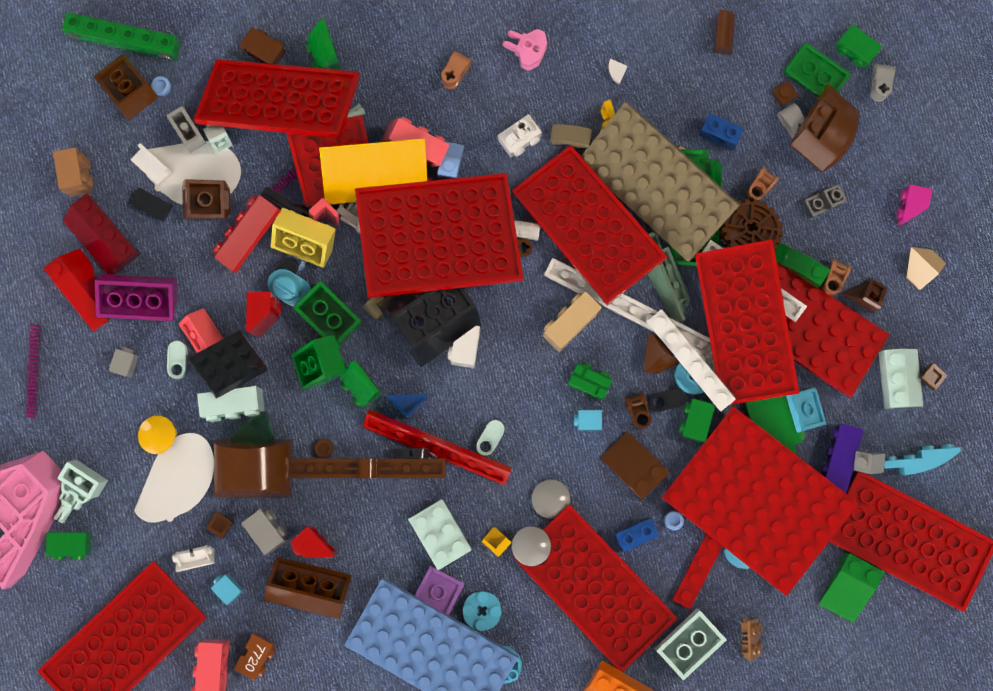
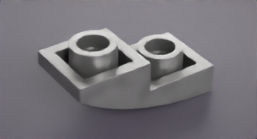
[802,184,847,218]

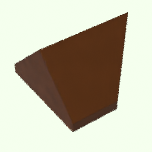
[839,278,887,313]
[643,333,680,375]

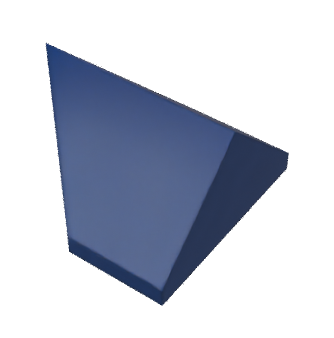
[388,394,427,419]

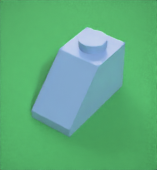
[438,142,464,179]

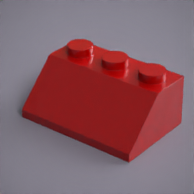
[246,292,283,337]

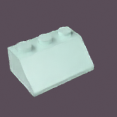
[879,349,923,409]

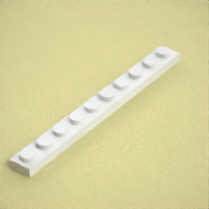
[544,258,711,356]

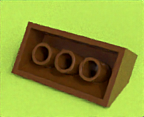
[264,557,352,619]

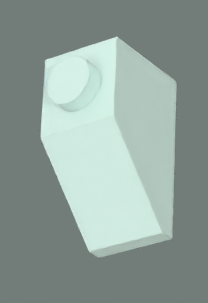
[203,125,233,154]

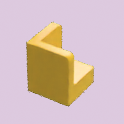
[481,527,512,557]

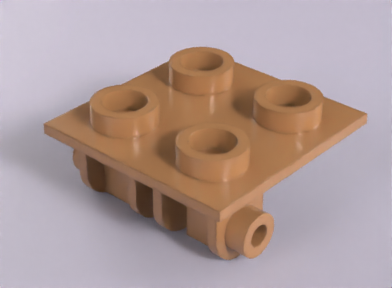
[741,618,762,662]

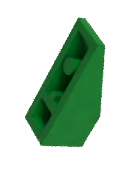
[775,243,831,288]

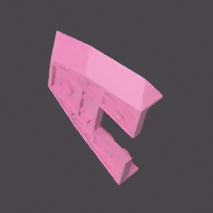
[0,451,62,589]

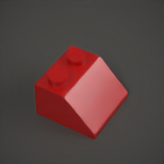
[290,525,339,558]

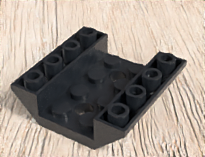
[376,288,482,368]

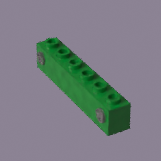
[62,12,181,61]

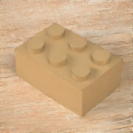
[543,291,602,352]

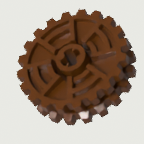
[720,199,783,250]

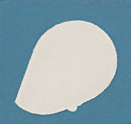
[147,141,241,205]
[134,433,214,523]

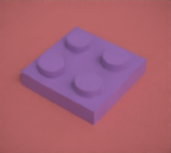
[415,566,464,615]

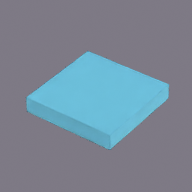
[786,387,826,433]

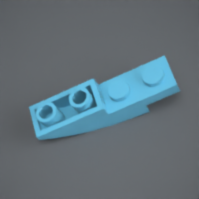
[884,444,961,475]

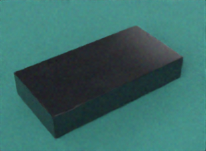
[129,187,173,222]

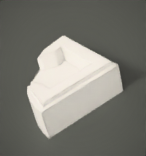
[608,59,627,85]

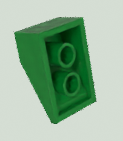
[306,18,341,70]
[340,360,383,409]
[818,552,885,623]

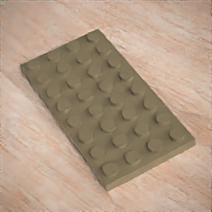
[581,102,740,262]

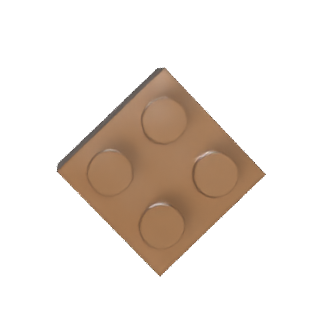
[53,147,94,197]

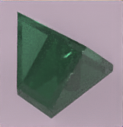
[231,411,275,445]

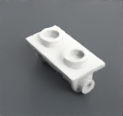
[172,545,214,572]

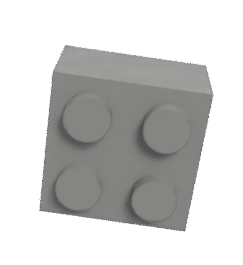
[241,508,289,555]

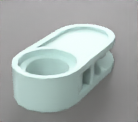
[167,341,188,379]
[476,420,504,456]

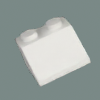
[448,326,480,368]

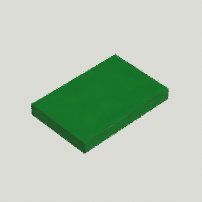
[783,42,851,98]

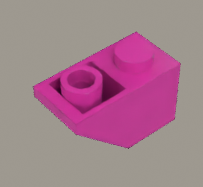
[896,184,933,225]

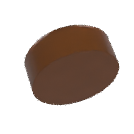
[314,439,334,458]

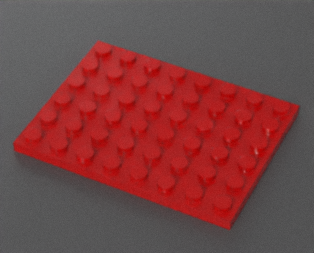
[355,173,523,298]
[661,406,859,596]

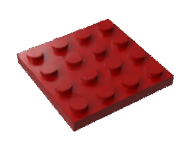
[287,114,369,207]

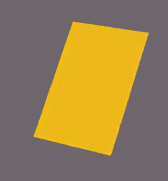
[319,139,427,204]

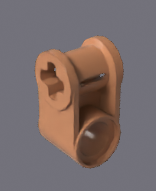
[442,51,472,90]
[745,167,779,202]
[821,258,852,296]

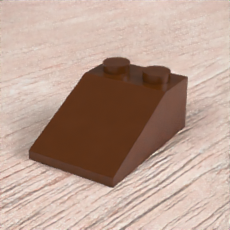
[93,54,159,120]
[600,431,670,500]

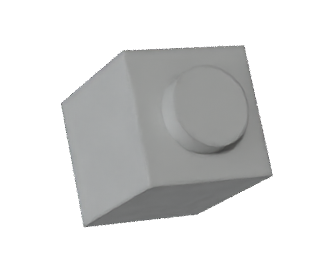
[109,347,139,378]
[854,450,886,474]

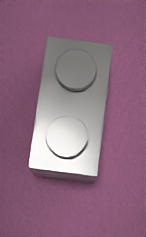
[166,106,206,153]

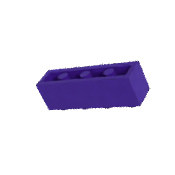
[821,423,864,493]

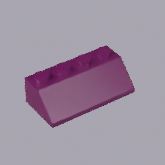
[95,274,178,321]

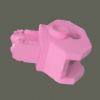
[502,29,547,71]

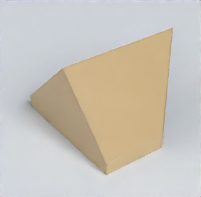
[906,247,946,290]

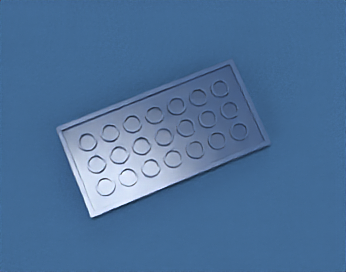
[344,577,519,691]

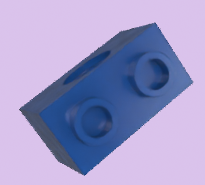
[699,113,744,151]
[614,518,659,552]

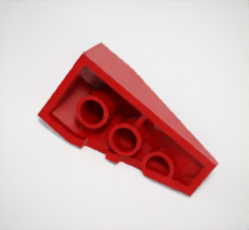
[43,248,109,331]

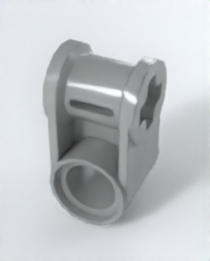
[870,63,895,102]
[777,103,805,139]

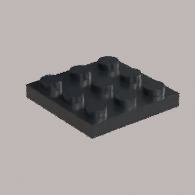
[188,331,268,399]

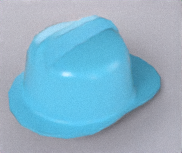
[268,269,311,307]

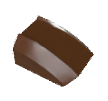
[182,179,231,220]

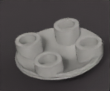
[532,480,570,519]
[512,527,551,566]

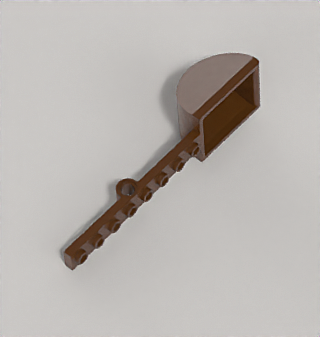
[213,439,446,498]

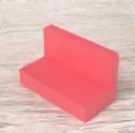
[309,198,339,227]
[179,309,224,353]

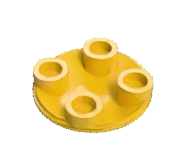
[138,416,177,454]

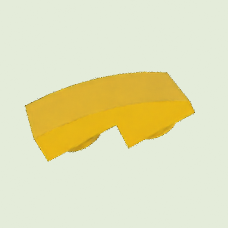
[600,99,615,132]

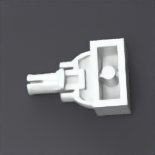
[498,114,542,158]

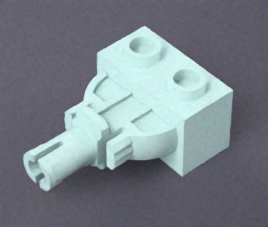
[54,460,108,523]

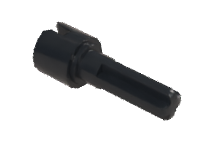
[261,187,310,217]

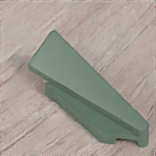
[647,232,690,322]

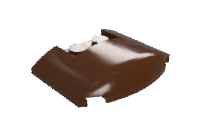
[789,84,860,172]

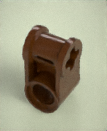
[624,391,651,430]

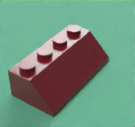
[63,193,140,275]

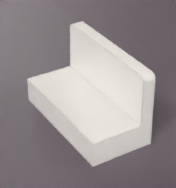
[131,143,172,186]

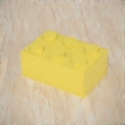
[271,208,336,268]

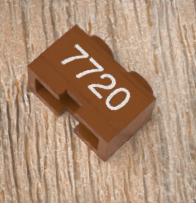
[234,632,276,680]

